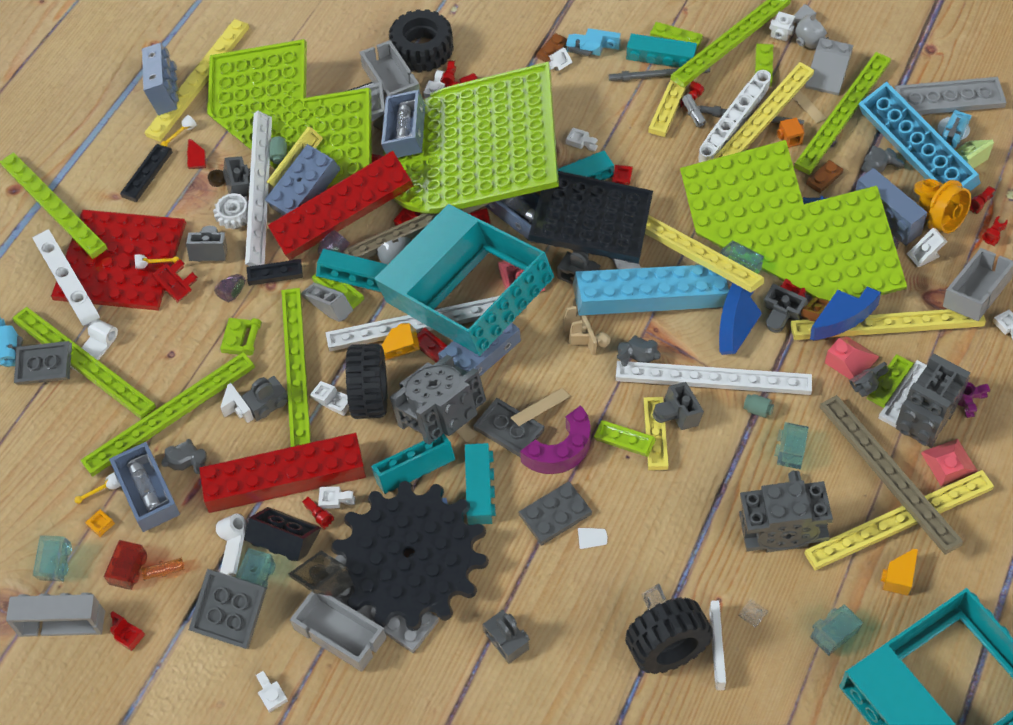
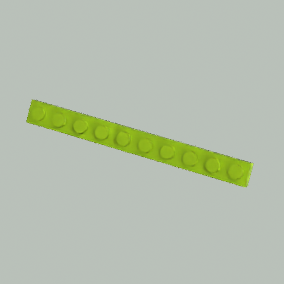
[671,0,791,88]
[794,52,891,175]
[0,152,108,259]
[281,288,311,447]
[12,307,156,419]
[80,352,255,477]

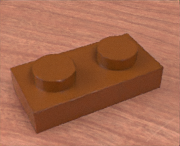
[537,33,568,62]
[806,160,843,194]
[801,297,829,321]

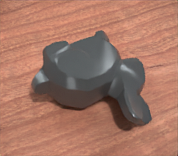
[861,145,905,173]
[617,335,661,367]
[849,362,889,397]
[161,439,207,474]

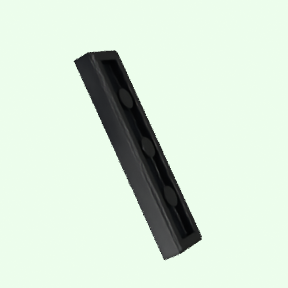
[120,144,173,202]

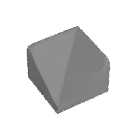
[794,4,816,24]

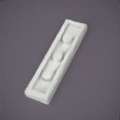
[878,360,927,428]
[709,601,726,690]

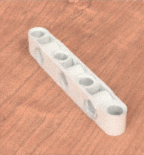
[699,70,771,163]
[32,229,100,326]

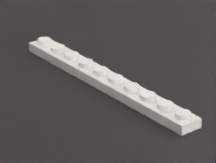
[245,111,272,266]
[326,296,499,352]
[616,361,812,395]

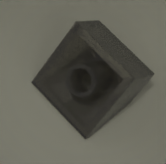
[288,550,352,597]

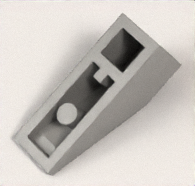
[301,282,354,322]

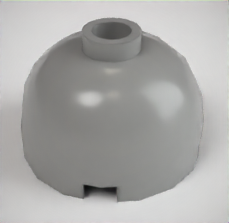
[795,15,829,49]
[377,237,411,264]

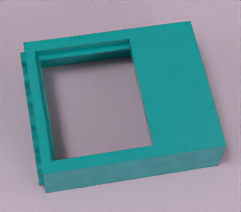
[374,204,554,356]
[839,587,1013,725]

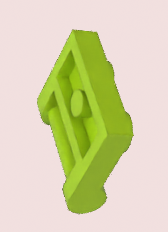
[220,318,262,356]

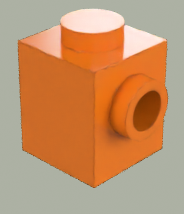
[777,117,804,148]

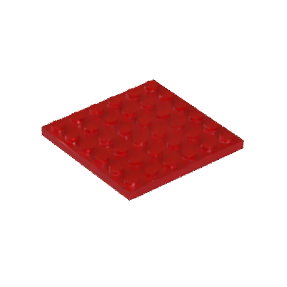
[51,209,186,311]

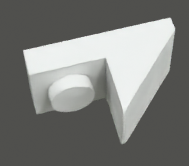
[907,228,947,267]
[221,383,254,423]

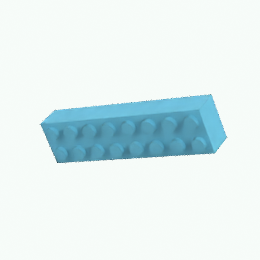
[859,82,980,191]
[572,265,729,316]

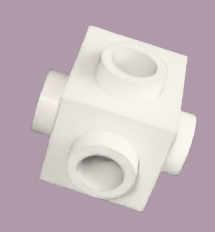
[769,12,795,42]

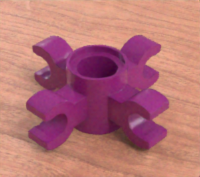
[958,382,990,418]

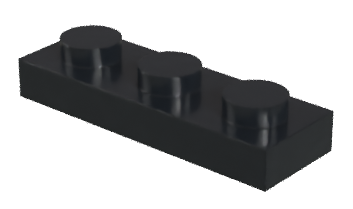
[246,259,303,286]

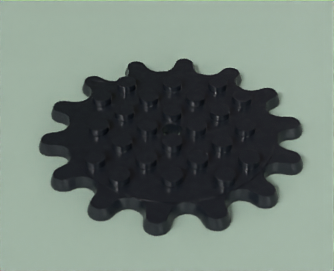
[331,481,489,631]

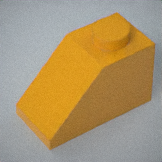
[381,323,420,361]
[880,549,918,596]

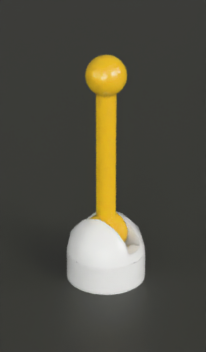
[161,115,197,147]
[135,254,180,269]
[74,472,121,504]

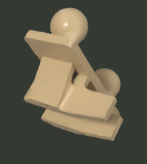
[563,299,610,355]

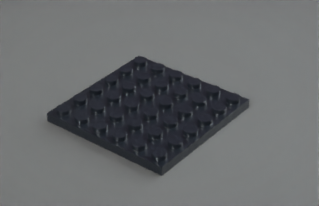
[528,171,653,264]

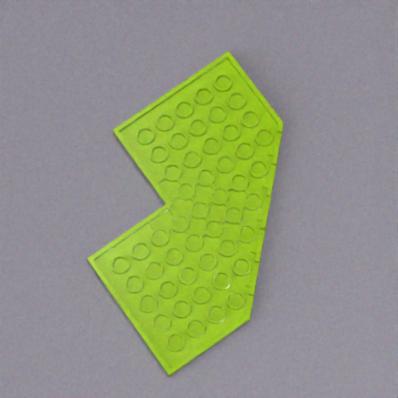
[207,39,372,190]
[680,140,907,301]

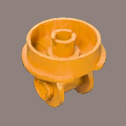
[914,179,971,234]

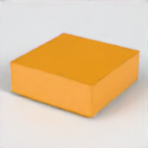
[85,509,115,537]

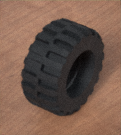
[389,9,454,72]
[345,343,388,419]
[625,597,713,674]

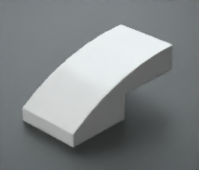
[310,381,349,416]

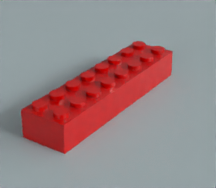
[268,151,414,260]
[199,433,366,513]

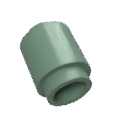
[269,137,287,164]
[743,394,774,418]

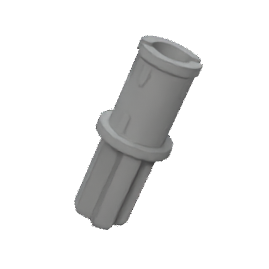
[682,94,706,127]

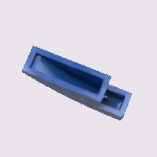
[719,283,762,355]
[810,287,881,341]

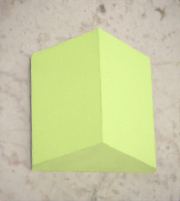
[955,140,994,169]

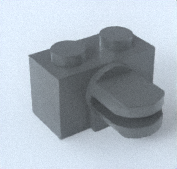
[223,156,251,197]
[186,226,227,261]
[557,251,600,284]
[764,284,808,333]
[241,376,288,421]
[653,382,704,430]
[483,610,530,664]

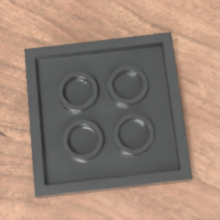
[188,569,267,649]

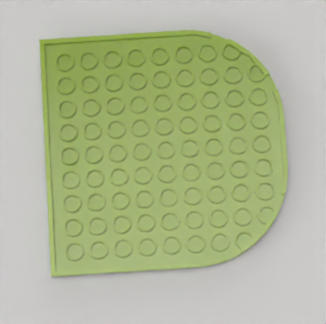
[383,62,559,214]

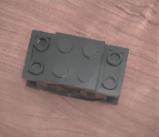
[895,353,971,448]
[390,355,486,444]
[739,480,833,552]

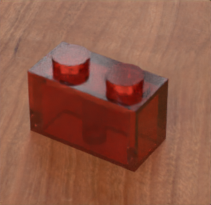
[104,540,147,590]

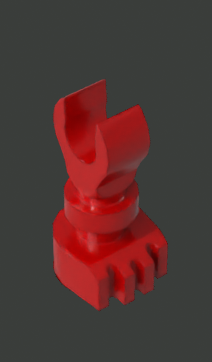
[441,60,456,87]
[680,81,705,111]
[969,186,996,214]
[982,216,1008,246]
[302,497,334,529]

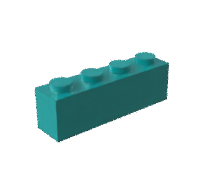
[626,33,697,68]
[558,151,614,180]
[316,249,388,292]
[371,434,456,494]
[465,443,496,525]

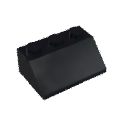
[244,507,321,561]

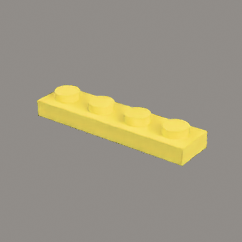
[648,80,687,137]
[267,127,323,188]
[643,397,669,470]

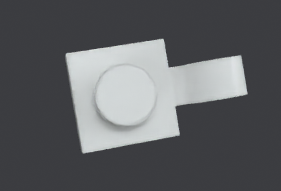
[549,47,572,71]
[424,70,445,98]
[566,127,598,152]
[993,309,1013,339]
[318,487,355,509]
[256,671,288,713]

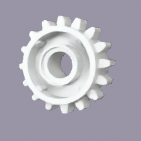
[213,193,249,229]

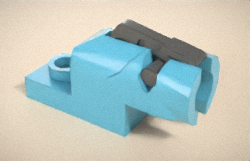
[567,28,621,56]
[941,110,972,149]
[0,317,23,367]

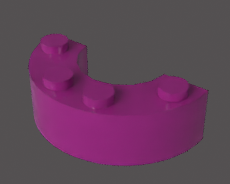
[520,405,590,474]

